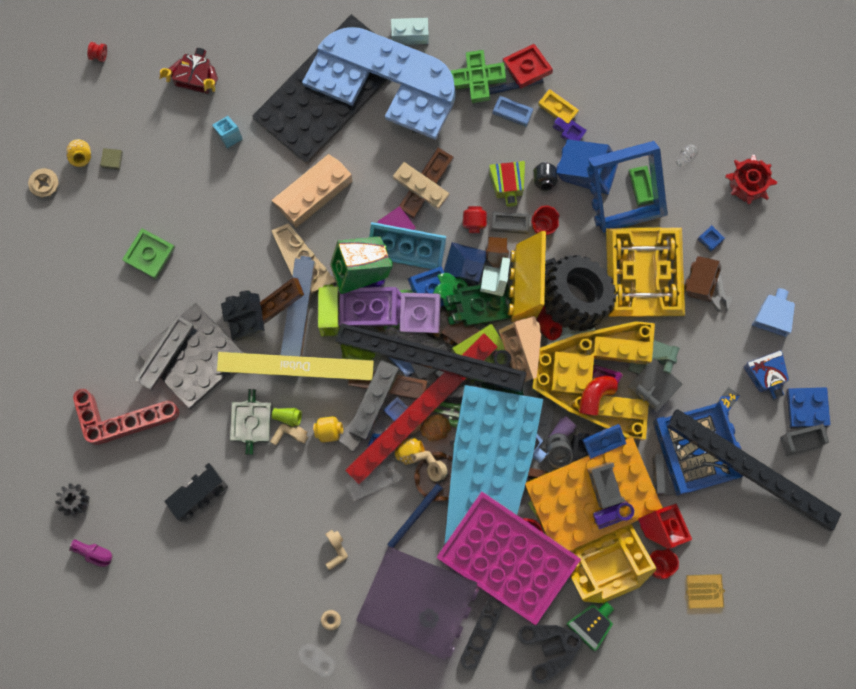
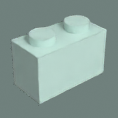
[391,18,428,45]

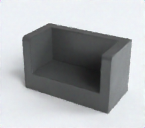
[781,424,829,456]
[587,462,625,508]

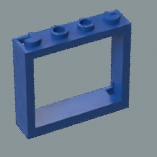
[587,141,668,233]

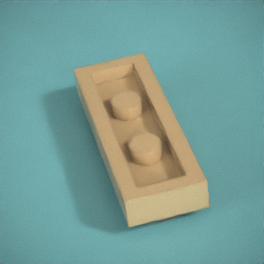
[393,162,449,210]

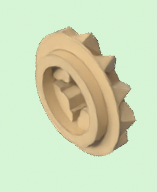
[28,168,59,198]

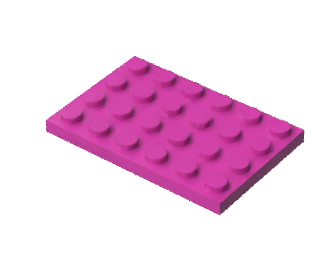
[436,491,581,625]

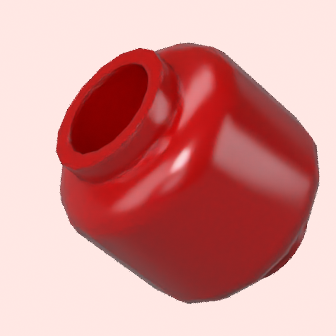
[462,206,487,234]

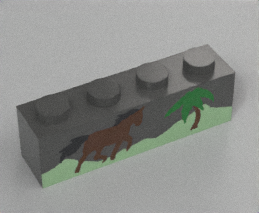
[348,360,400,441]

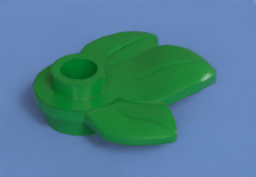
[433,273,468,310]

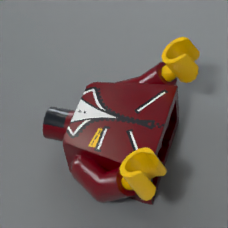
[159,48,218,94]

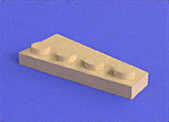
[272,223,336,295]

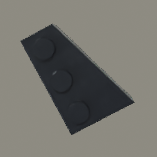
[164,463,228,522]

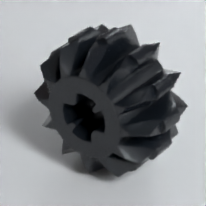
[55,483,90,517]

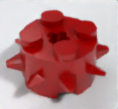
[725,155,777,204]

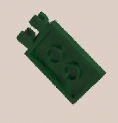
[442,283,512,327]

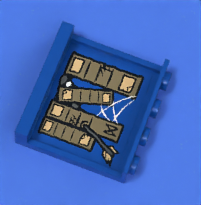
[653,400,744,496]

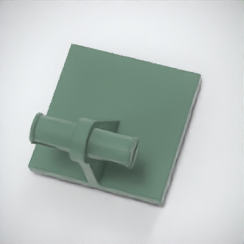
[628,340,680,375]

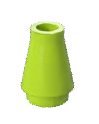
[272,408,302,427]

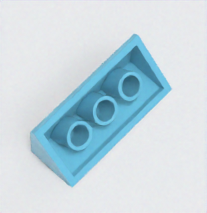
[369,222,446,269]

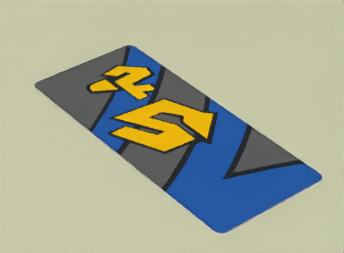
[717,387,740,410]

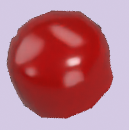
[531,205,560,236]
[649,549,679,580]

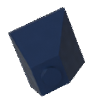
[444,242,487,286]

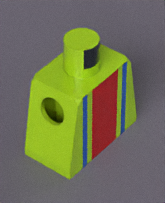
[489,161,525,207]

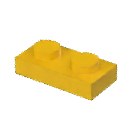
[538,89,579,124]

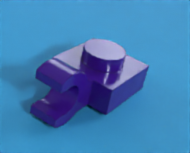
[552,117,587,141]

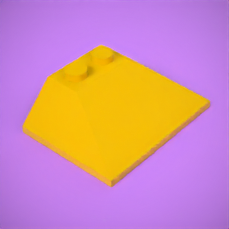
[570,524,656,603]

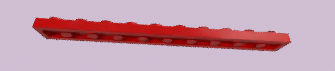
[345,333,497,484]

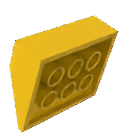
[508,231,546,322]

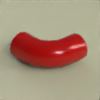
[536,306,562,341]
[579,376,618,415]

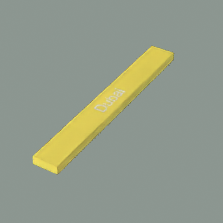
[217,352,374,381]

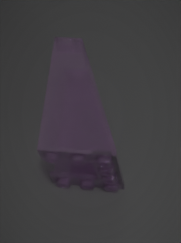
[356,546,479,660]

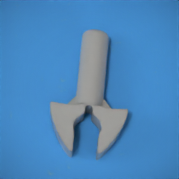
[711,275,733,311]

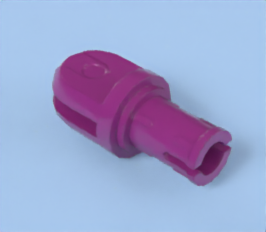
[69,539,113,567]

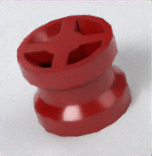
[87,42,107,62]

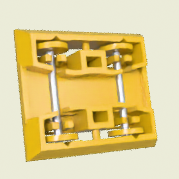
[606,228,685,317]

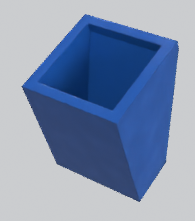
[556,139,619,195]

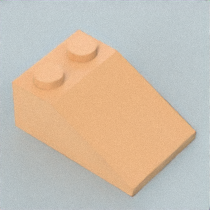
[499,316,541,382]

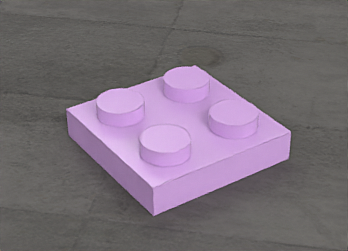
[400,293,441,333]

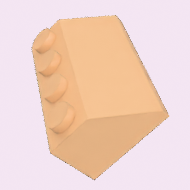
[272,154,353,228]

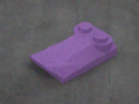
[339,287,401,327]

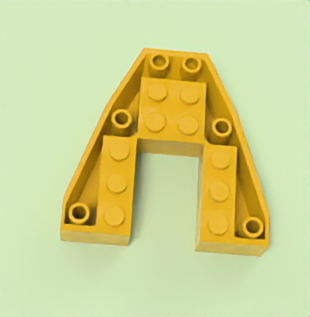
[533,321,655,441]

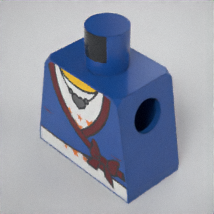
[743,350,789,399]

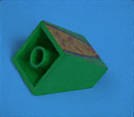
[330,236,393,294]

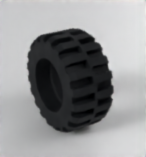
[544,255,616,331]

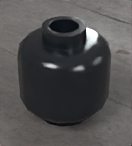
[533,162,558,191]

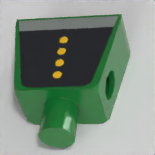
[565,602,615,651]

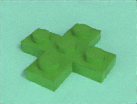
[450,50,506,103]

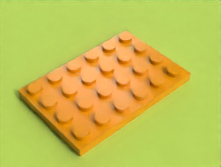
[525,437,662,551]

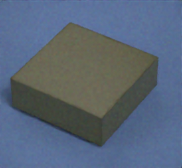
[100,148,123,170]

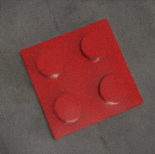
[503,44,553,88]

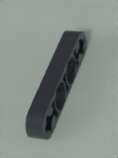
[460,596,504,669]

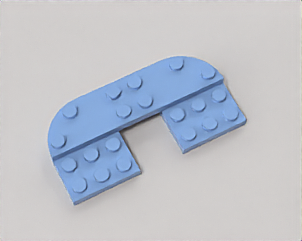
[302,27,455,140]

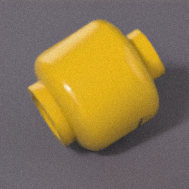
[313,416,343,443]

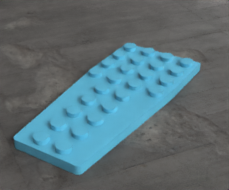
[444,385,543,545]

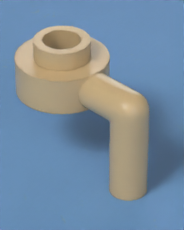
[270,423,309,445]
[411,451,447,481]
[325,530,348,571]

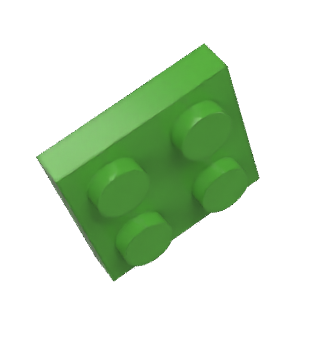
[122,228,175,279]

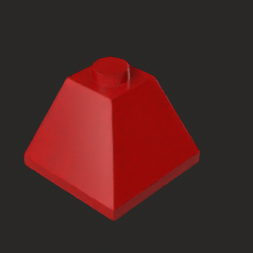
[638,503,692,549]

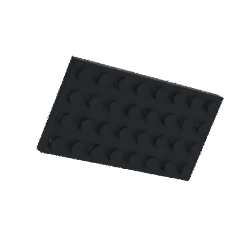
[252,14,388,164]

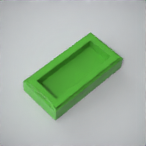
[628,166,654,206]

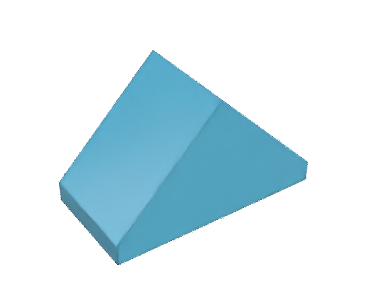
[212,116,243,148]

